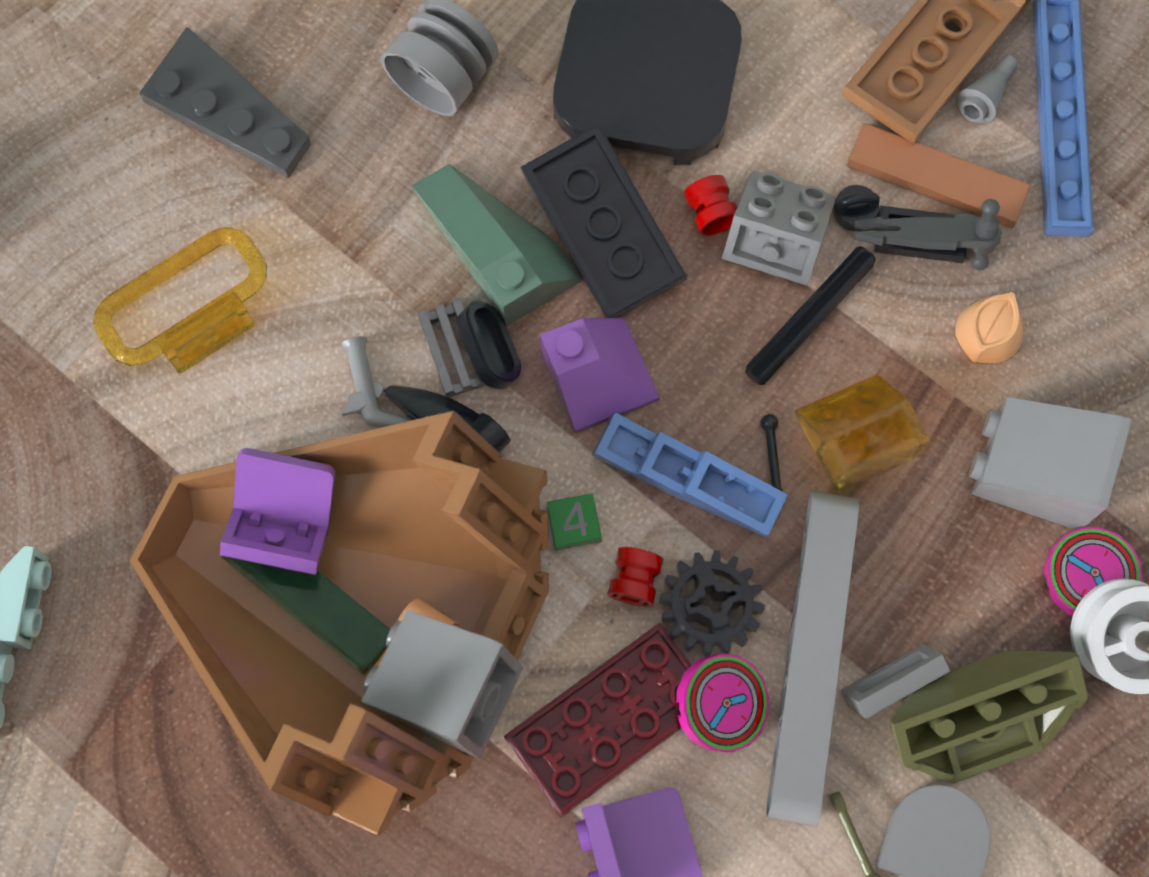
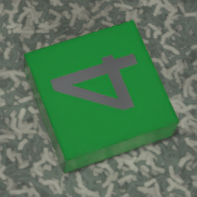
[547,493,602,550]

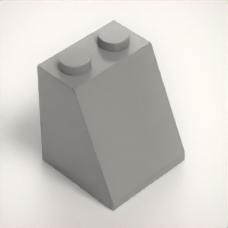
[969,397,1132,530]
[361,610,523,759]

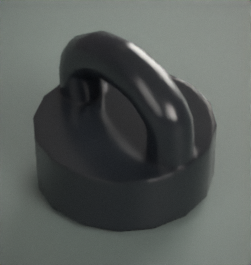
[833,185,880,231]

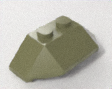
[890,650,1088,783]

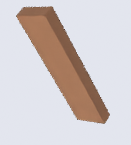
[846,123,1030,229]

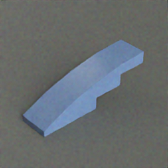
[592,412,788,537]

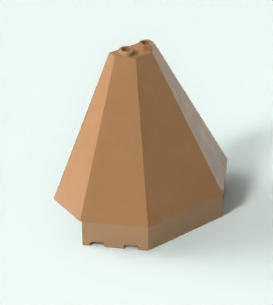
[130,411,549,836]

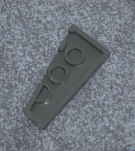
[139,27,311,178]

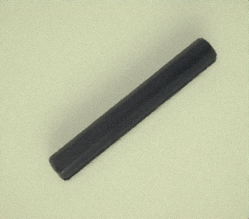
[745,246,876,385]

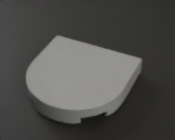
[875,785,990,877]

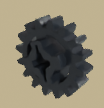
[659,551,765,657]

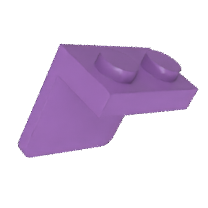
[220,448,336,575]
[575,787,703,877]

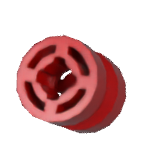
[684,175,737,236]
[607,547,664,607]

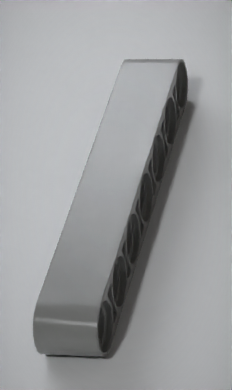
[766,490,859,826]

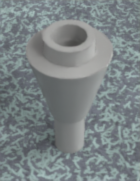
[956,55,1018,124]

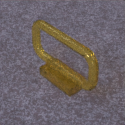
[93,227,268,375]

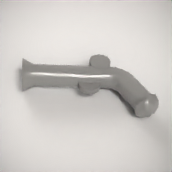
[341,336,413,428]

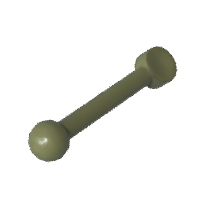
[829,791,881,877]

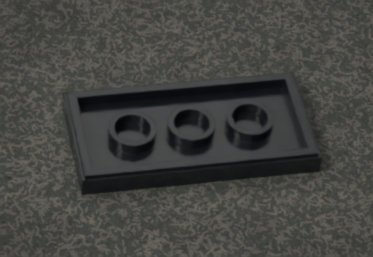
[520,124,687,318]

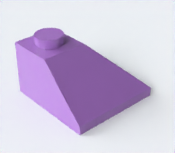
[540,318,660,433]

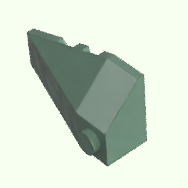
[412,164,581,326]

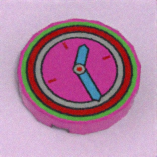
[1043,527,1143,617]
[676,654,769,752]

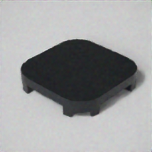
[553,0,742,165]

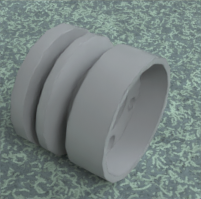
[380,0,499,116]

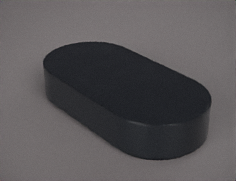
[457,301,521,389]

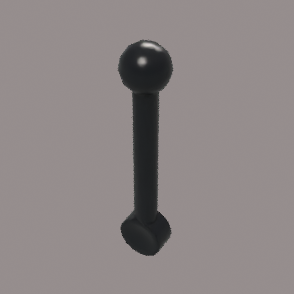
[760,414,784,507]

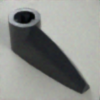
[384,385,511,453]

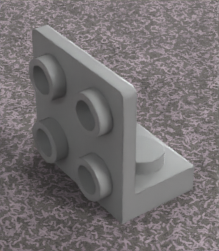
[722,171,836,286]

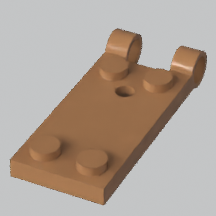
[842,0,1031,144]

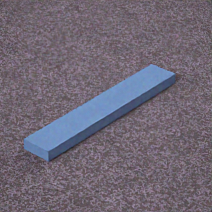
[1033,0,1094,237]

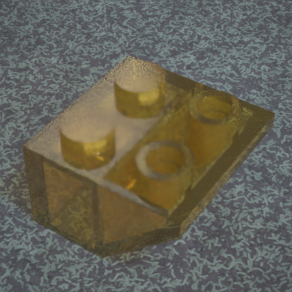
[795,374,930,494]

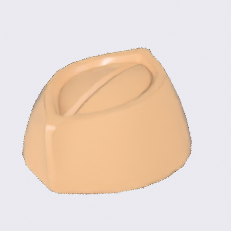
[955,292,1024,364]

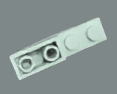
[0,546,52,729]

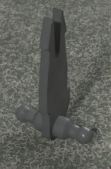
[854,199,1002,270]

